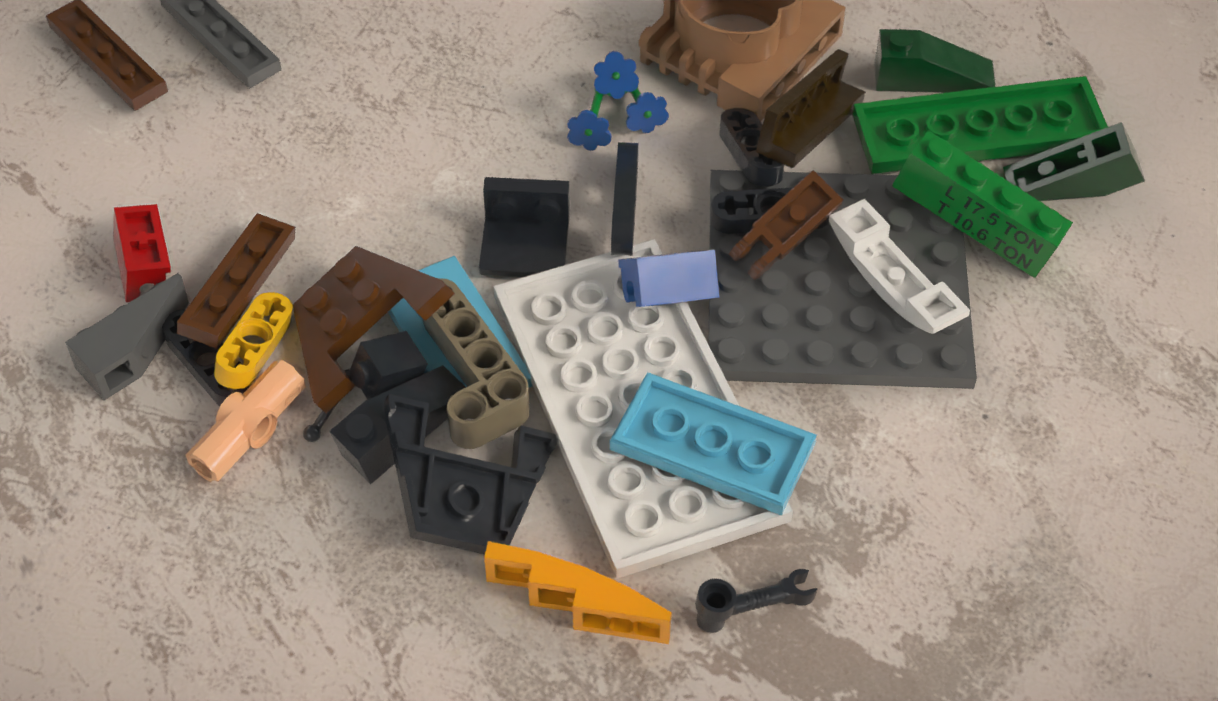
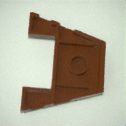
[292,246,455,413]

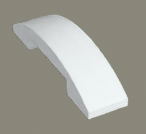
[829,199,970,334]

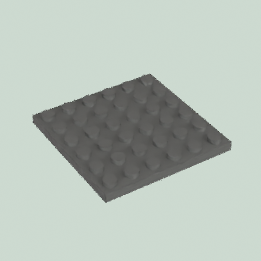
[708,170,977,389]

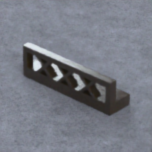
[756,49,866,168]

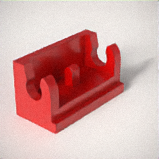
[113,204,171,302]

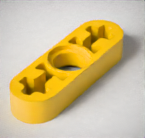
[214,292,293,389]

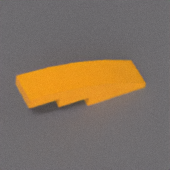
[484,541,672,644]

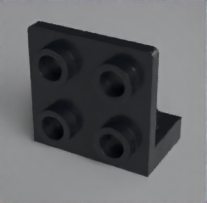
[479,177,570,277]

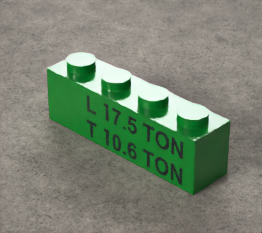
[892,130,1073,278]

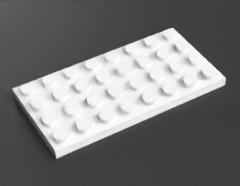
[493,239,793,579]

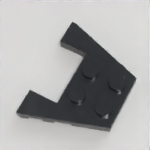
[383,393,558,554]

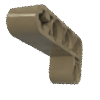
[423,278,530,449]

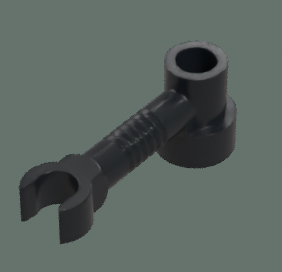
[695,569,818,633]

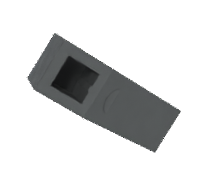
[65,273,189,400]

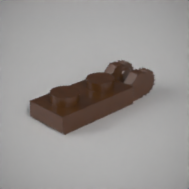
[729,170,844,280]

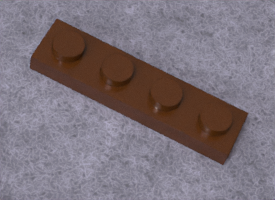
[46,0,168,111]
[177,213,295,349]

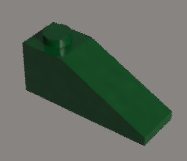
[874,29,996,93]
[1003,122,1145,201]

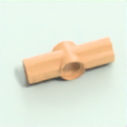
[186,359,306,482]

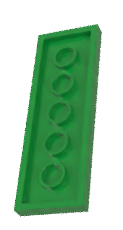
[852,76,1108,174]

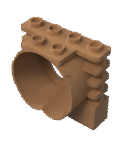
[638,0,846,122]

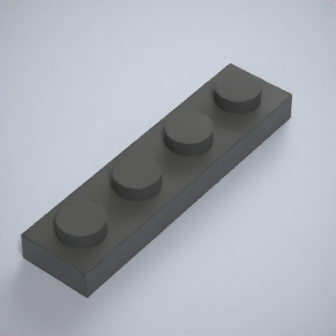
[160,0,282,89]

